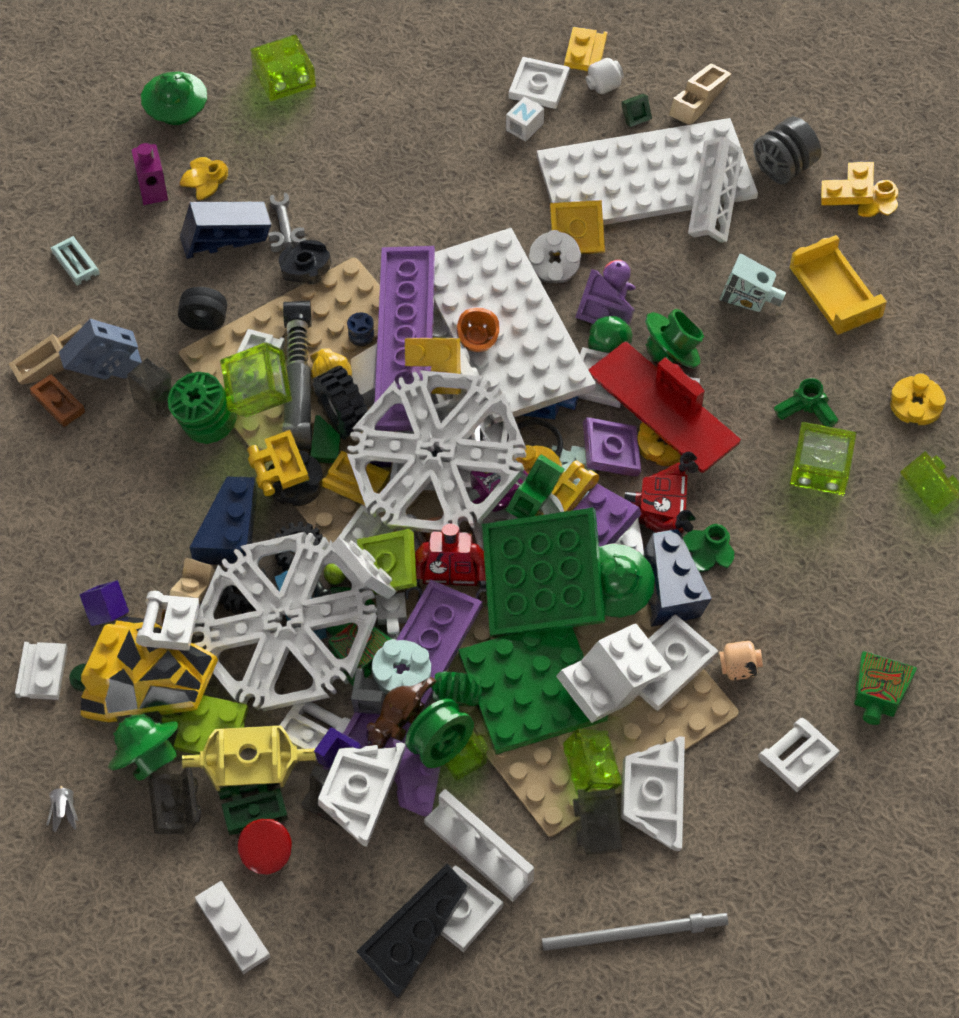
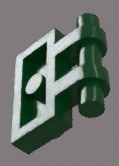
[218,783,288,836]

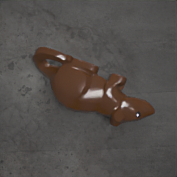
[366,677,437,749]

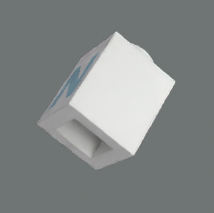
[506,97,544,142]

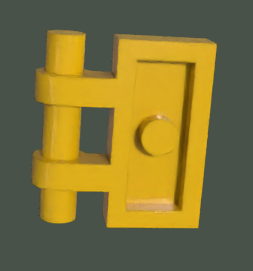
[247,430,309,496]

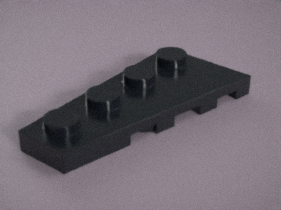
[356,864,470,999]

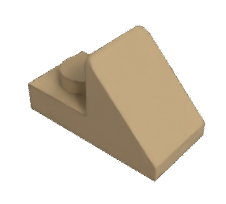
[170,558,215,604]

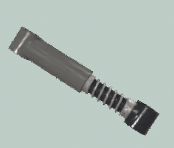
[283,301,312,449]

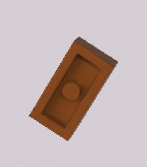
[30,374,85,427]

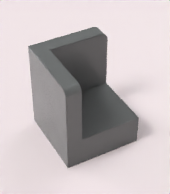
[351,668,386,715]

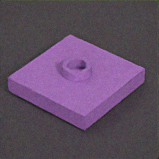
[583,417,641,476]

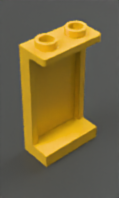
[790,235,887,335]

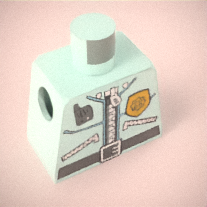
[720,254,786,312]

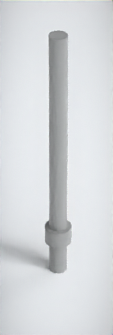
[542,913,728,951]

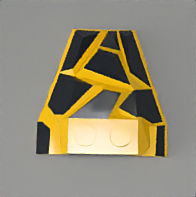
[81,616,218,722]

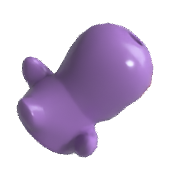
[603,260,635,299]

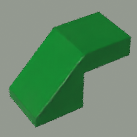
[506,454,565,518]

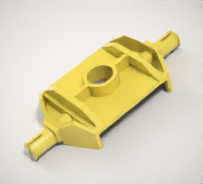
[182,726,316,791]

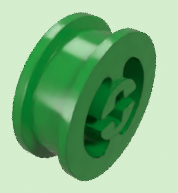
[405,699,474,768]

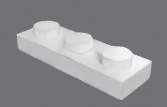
[195,881,270,974]

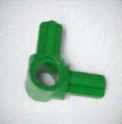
[774,378,838,429]

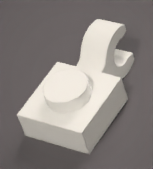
[376,592,407,640]

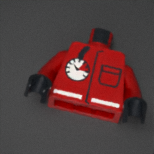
[624,451,698,533]
[405,524,487,601]

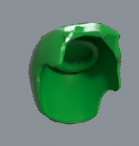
[588,316,633,353]

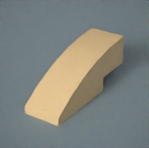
[669,63,732,125]
[9,324,82,385]

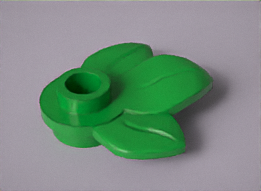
[683,524,735,572]

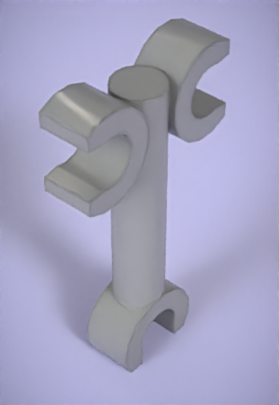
[268,193,306,252]

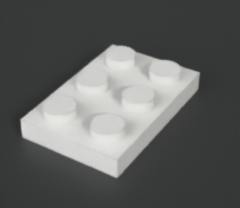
[638,614,718,711]

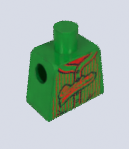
[326,622,392,686]
[854,651,917,725]

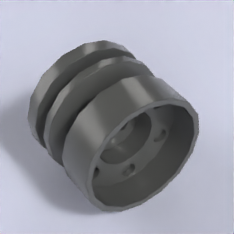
[753,116,822,184]

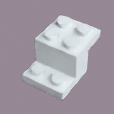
[556,624,671,723]

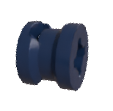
[347,312,375,346]

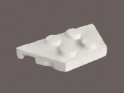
[621,736,685,851]
[318,743,406,847]

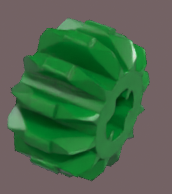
[432,671,482,707]

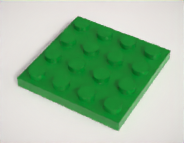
[482,507,605,638]
[458,627,608,755]

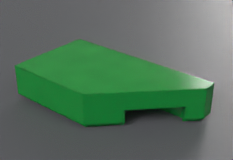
[310,415,341,463]

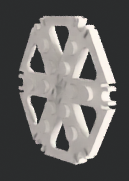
[347,370,527,533]
[193,532,377,711]

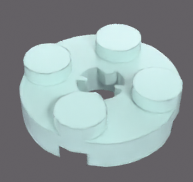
[372,639,431,695]

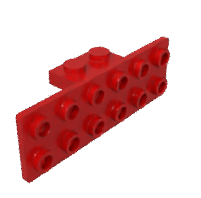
[588,342,741,473]

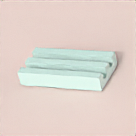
[51,236,100,286]

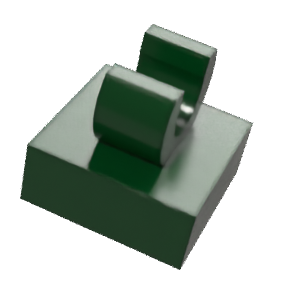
[621,93,652,127]

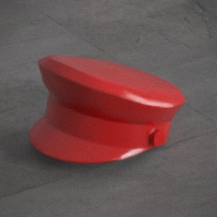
[238,819,292,875]

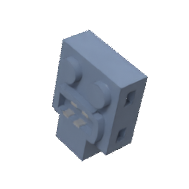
[59,319,142,380]

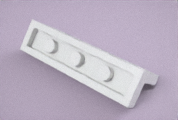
[688,136,743,243]
[424,789,534,902]

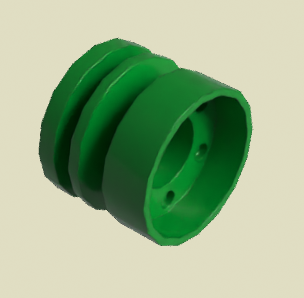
[168,372,237,444]

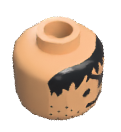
[720,641,763,681]

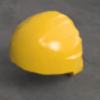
[310,349,352,382]

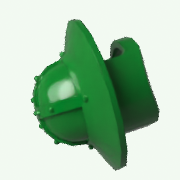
[141,71,207,125]
[645,309,704,368]
[599,543,655,618]
[108,714,178,781]

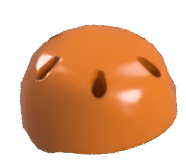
[457,308,499,352]

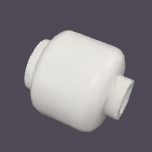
[585,58,624,94]

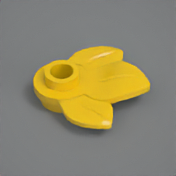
[180,157,228,201]
[858,180,898,217]

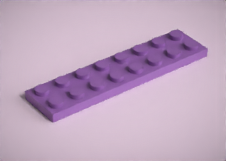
[375,246,435,432]
[320,580,483,780]

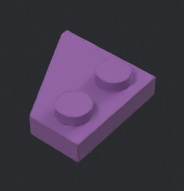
[575,269,635,325]
[387,739,441,816]

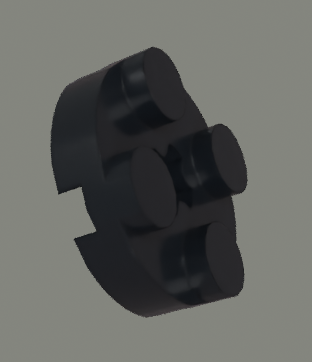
[279,240,332,284]
[268,450,324,506]

